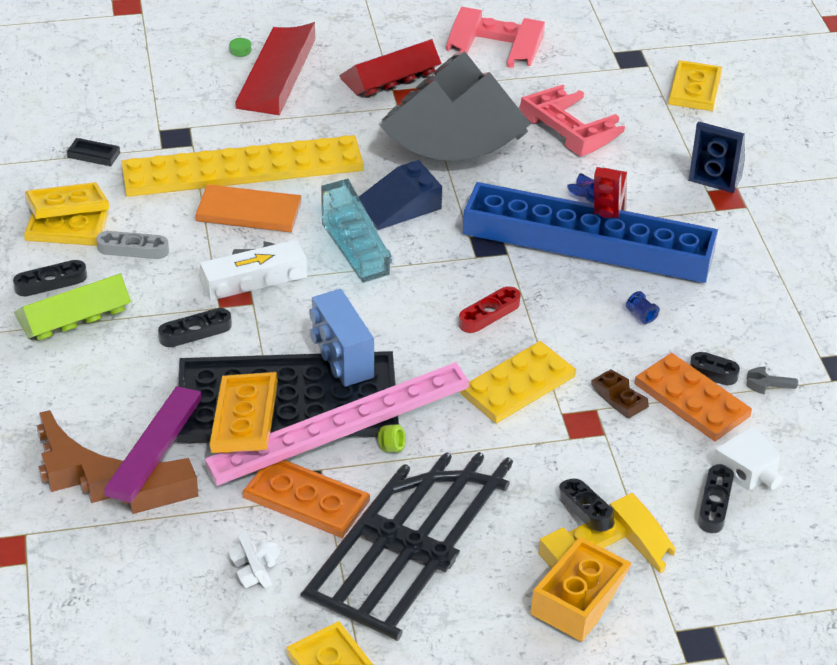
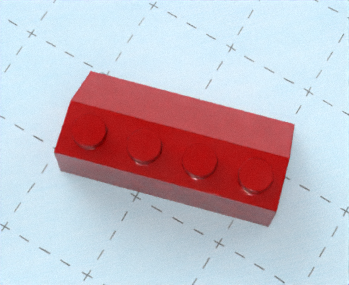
[339,39,442,96]

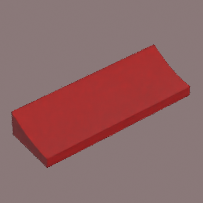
[235,22,315,116]

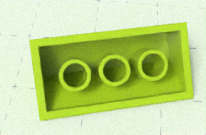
[14,273,131,341]

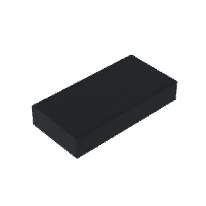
[67,138,120,167]

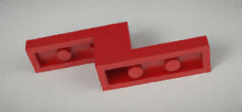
[594,167,627,218]

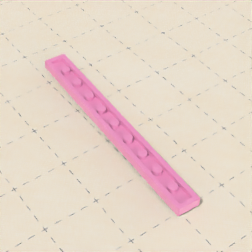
[205,362,469,486]

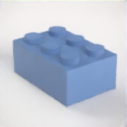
[309,289,374,387]

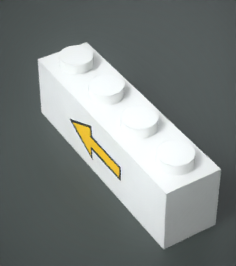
[200,240,307,301]

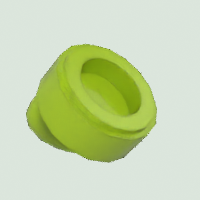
[378,424,406,452]

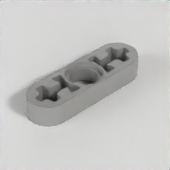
[96,231,169,259]

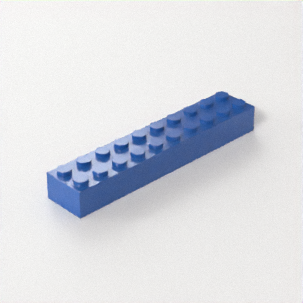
[463,182,718,283]

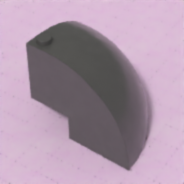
[379,51,531,161]

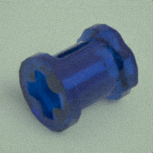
[626,291,660,324]

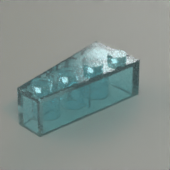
[321,178,392,283]

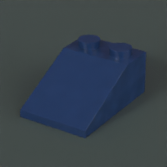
[688,121,745,193]
[355,160,442,230]

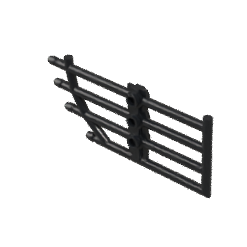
[300,452,513,641]

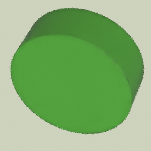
[229,38,252,57]

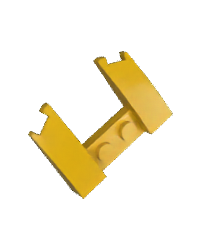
[538,492,676,599]

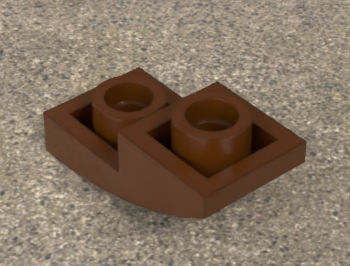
[591,369,649,418]

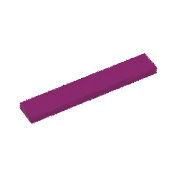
[104,386,202,503]

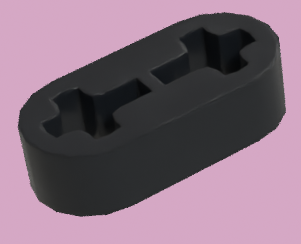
[690,352,740,385]

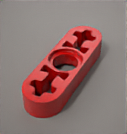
[459,286,521,333]

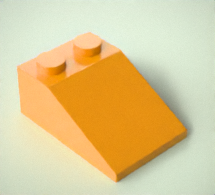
[530,536,631,642]

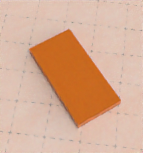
[195,184,302,232]
[243,460,370,539]

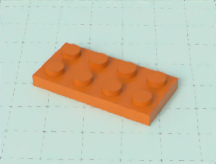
[635,352,752,442]

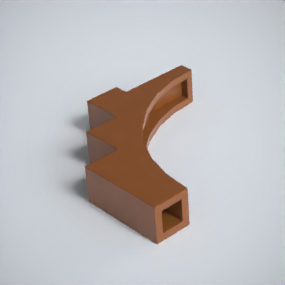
[36,410,199,514]

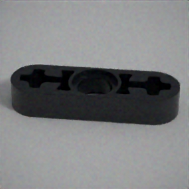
[13,260,87,297]
[158,308,232,347]
[698,464,734,533]
[559,478,615,532]

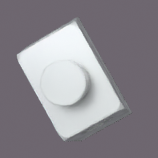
[713,426,783,490]

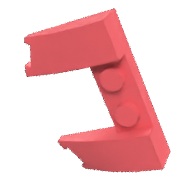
[446,6,545,68]
[519,85,625,157]

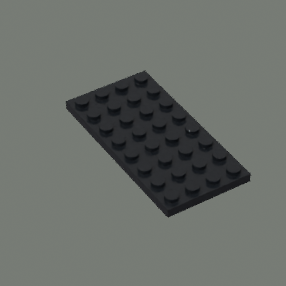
[177,351,399,443]

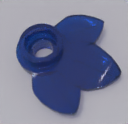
[567,173,594,203]

